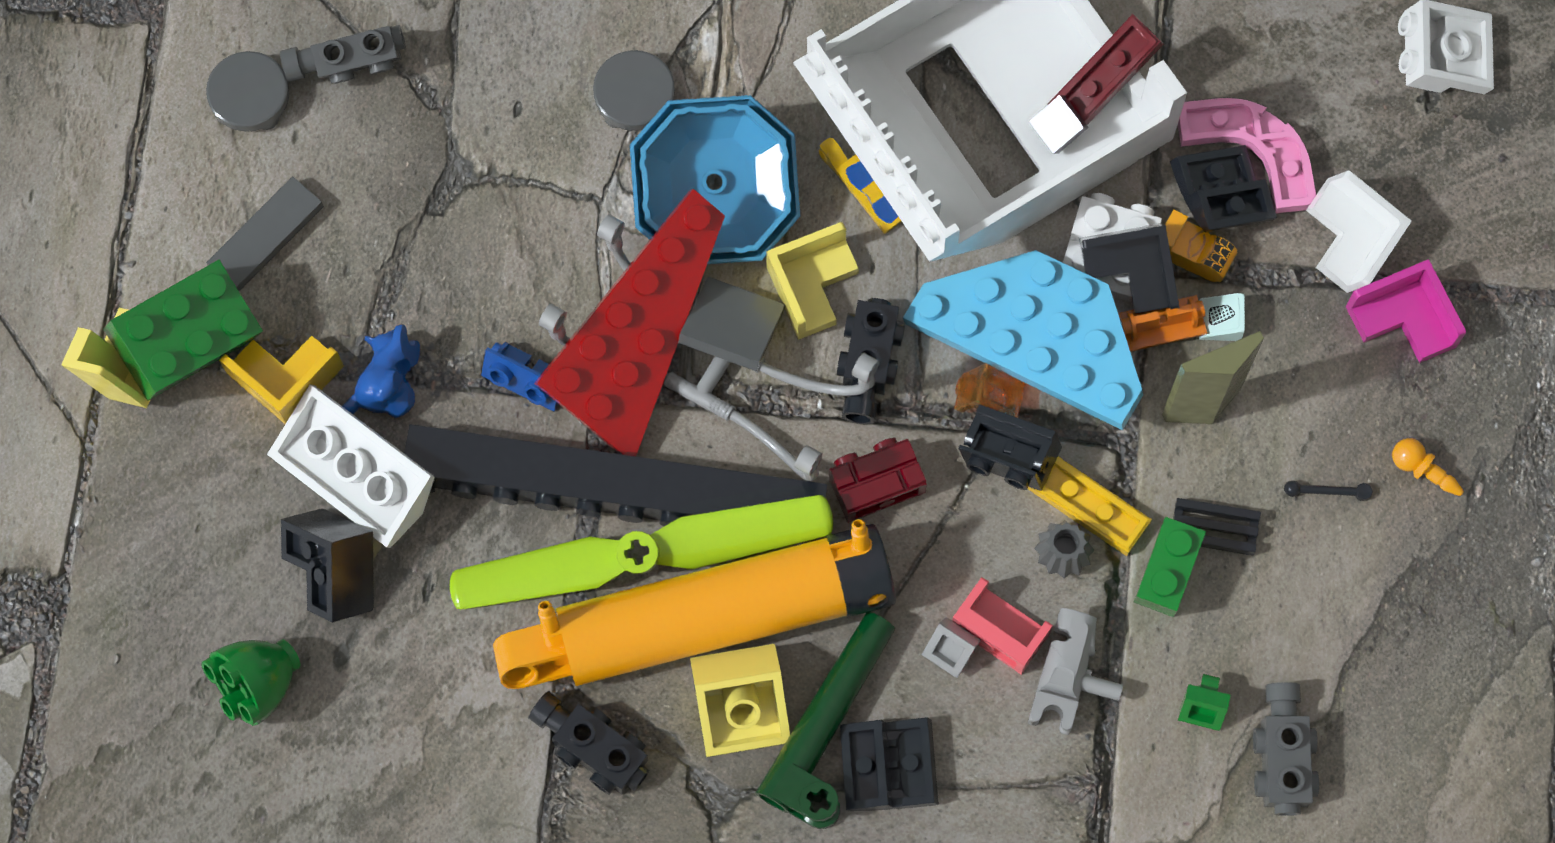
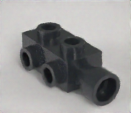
[837,298,905,425]
[528,691,650,795]

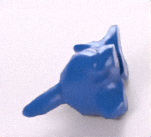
[342,324,420,418]

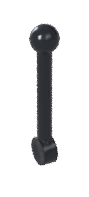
[1284,480,1373,501]

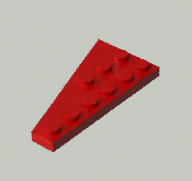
[534,189,725,456]

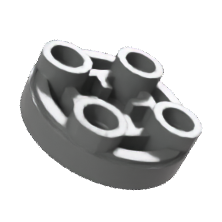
[593,50,675,131]
[206,51,289,132]

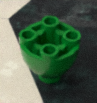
[201,639,300,726]

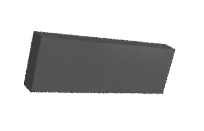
[206,176,324,291]

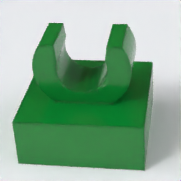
[1178,674,1231,731]

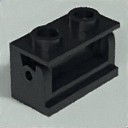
[958,404,1062,491]

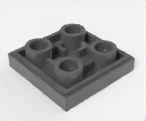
[678,276,785,371]

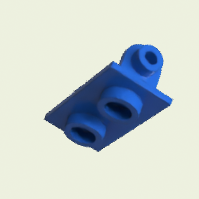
[481,342,557,412]

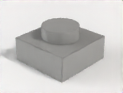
[921,617,981,678]

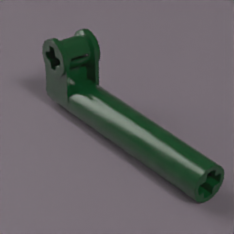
[755,612,895,829]

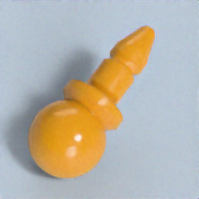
[1392,438,1464,496]

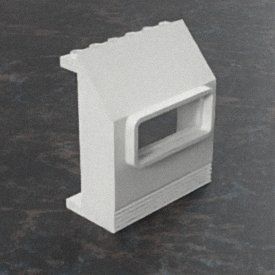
[793,0,1187,262]

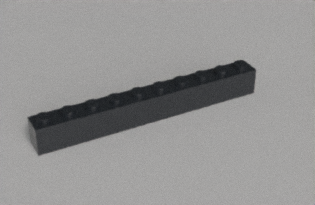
[404,424,827,546]

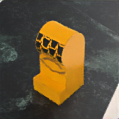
[1165,209,1237,282]

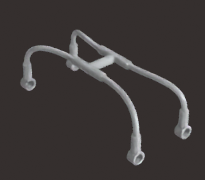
[539,214,879,481]

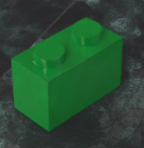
[1133,516,1206,617]

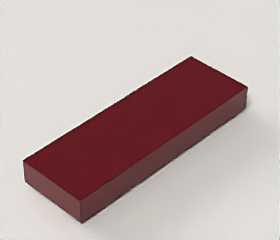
[1047,14,1164,125]

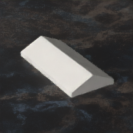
[267,384,435,548]

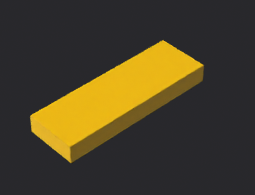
[1028,456,1152,556]

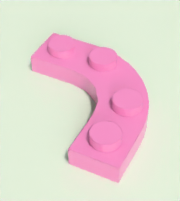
[1178,98,1316,214]

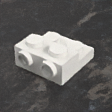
[1398,0,1494,94]
[1063,193,1162,302]

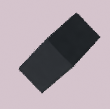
[1079,223,1179,313]
[281,509,374,623]

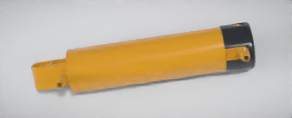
[493,519,896,689]

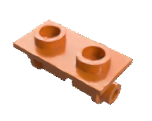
[1118,295,1207,352]

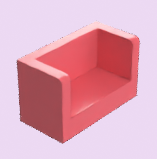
[952,577,1053,675]

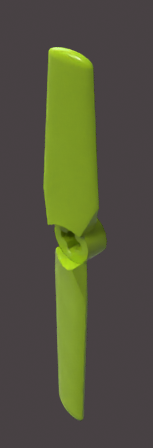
[449,495,833,610]

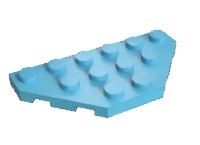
[903,250,1143,430]

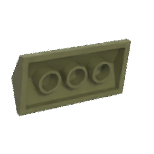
[1162,331,1264,424]

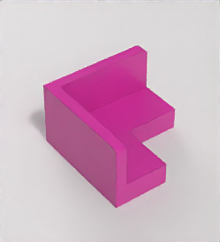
[1346,259,1466,363]

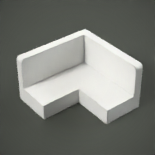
[1306,171,1412,293]

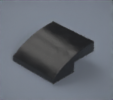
[1170,145,1277,232]
[840,717,939,811]

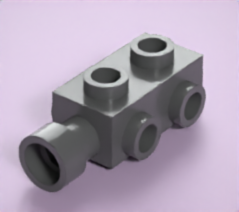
[280,25,406,84]
[1253,682,1319,816]

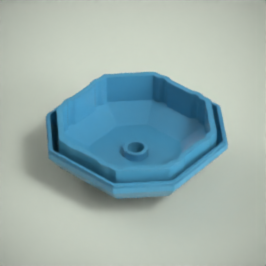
[630,95,800,264]

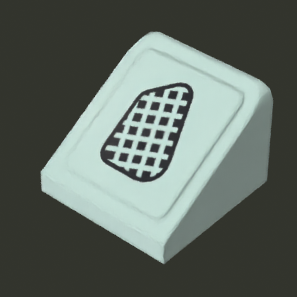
[1199,293,1245,341]

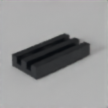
[1173,498,1261,556]

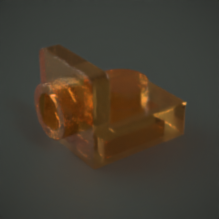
[954,363,1026,418]

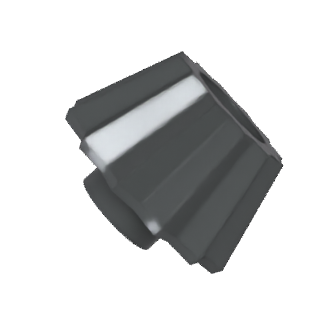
[1034,520,1094,578]

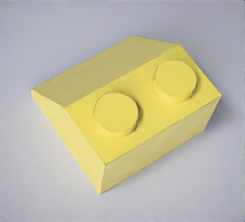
[690,644,790,757]

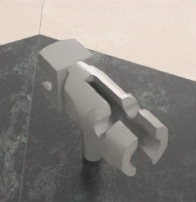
[1028,608,1123,735]

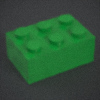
[103,260,263,401]

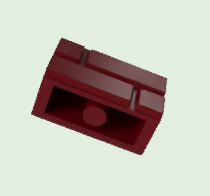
[829,438,927,523]

